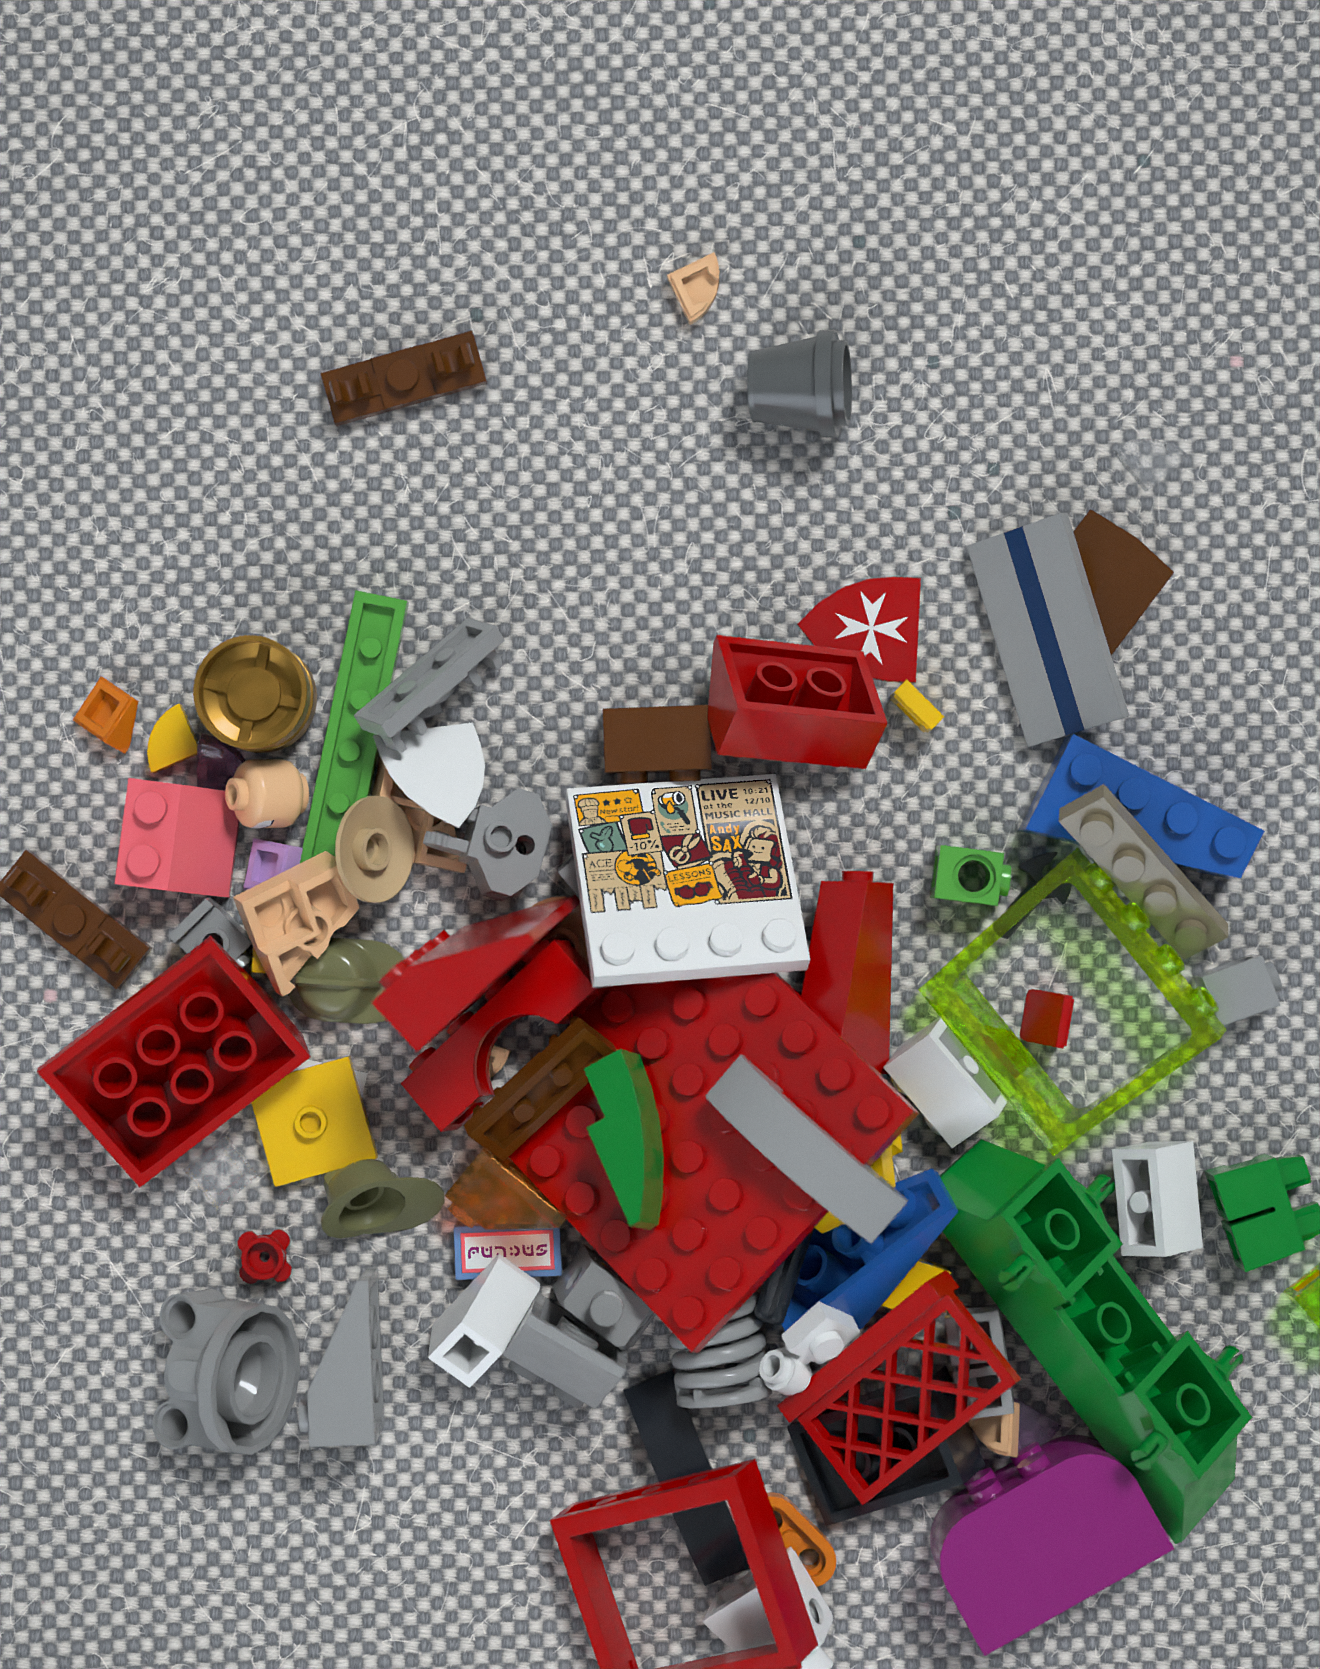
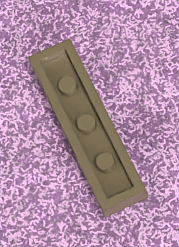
[1059,784,1228,960]

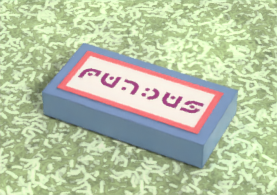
[454,1221,562,1280]

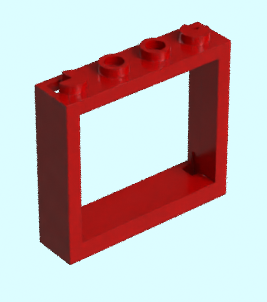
[549,1459,819,1669]

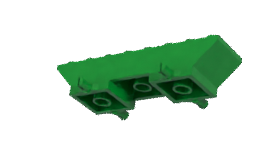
[940,1139,1252,1544]

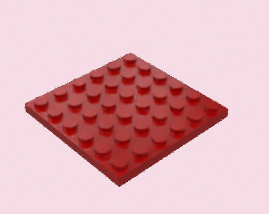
[509,972,920,1353]

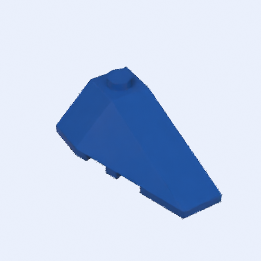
[782,1168,959,1331]

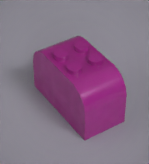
[930,1435,1174,1656]

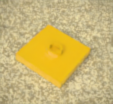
[251,1056,378,1187]

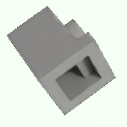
[168,898,253,970]

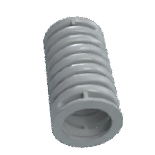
[669,1291,772,1408]

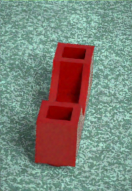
[400,940,609,1132]

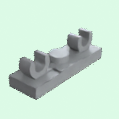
[354,618,505,753]

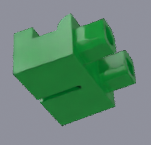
[1204,1153,1320,1272]

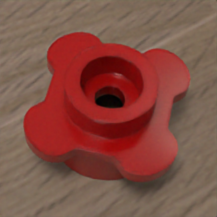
[238,1229,292,1284]

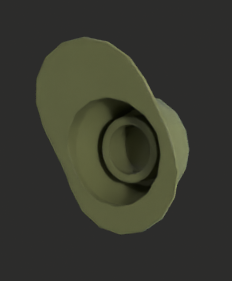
[288,937,405,1024]
[321,1159,445,1239]

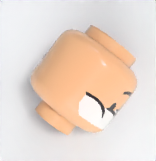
[225,759,309,829]

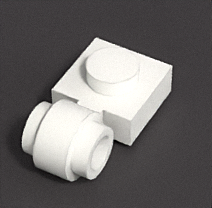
[759,1302,860,1396]

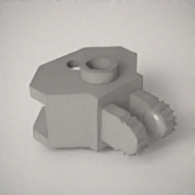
[423,788,552,901]

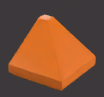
[73,676,139,754]

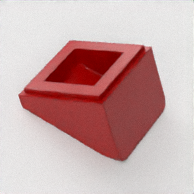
[1020,989,1074,1049]

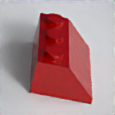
[707,635,888,769]

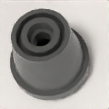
[747,330,852,437]

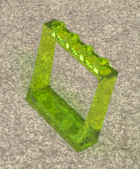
[918,847,1227,1156]

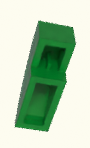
[584,1049,664,1230]

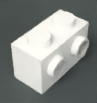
[883,1013,1013,1148]
[1112,1141,1203,1257]

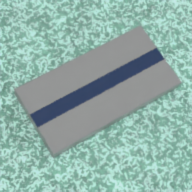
[966,512,1129,747]

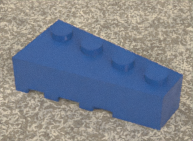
[1018,734,1264,879]

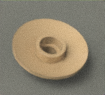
[335,796,414,903]

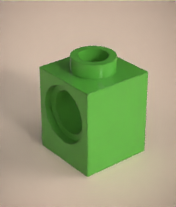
[930,845,1011,906]

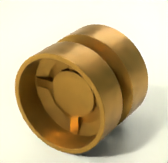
[193,635,317,753]

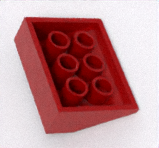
[371,895,580,1052]
[37,936,311,1188]

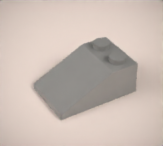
[298,1267,385,1447]
[503,1293,628,1409]

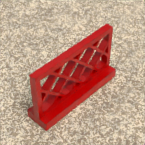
[777,1270,1021,1505]

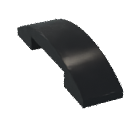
[623,1368,750,1586]

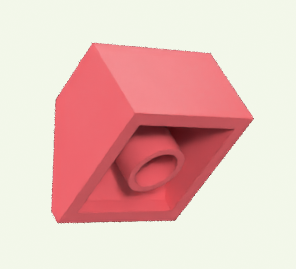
[114,778,240,898]

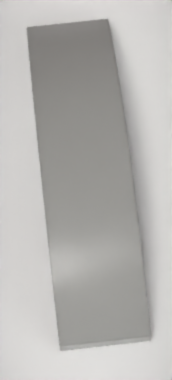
[705,1055,908,1243]

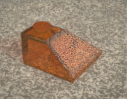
[444,1147,567,1230]

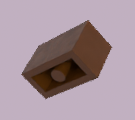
[603,705,712,784]

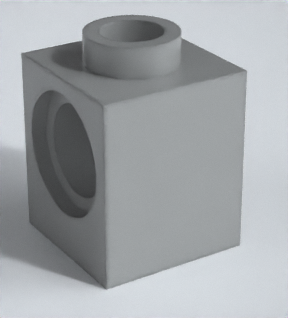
[1193,954,1282,1027]

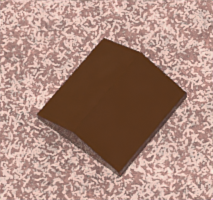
[1073,509,1174,656]

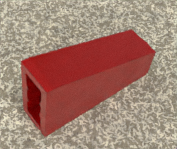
[801,871,894,1074]

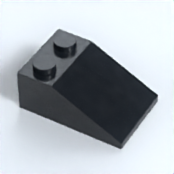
[787,1365,985,1526]

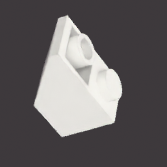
[428,1254,540,1388]

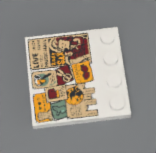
[565,774,810,987]

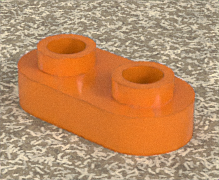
[767,1492,836,1587]

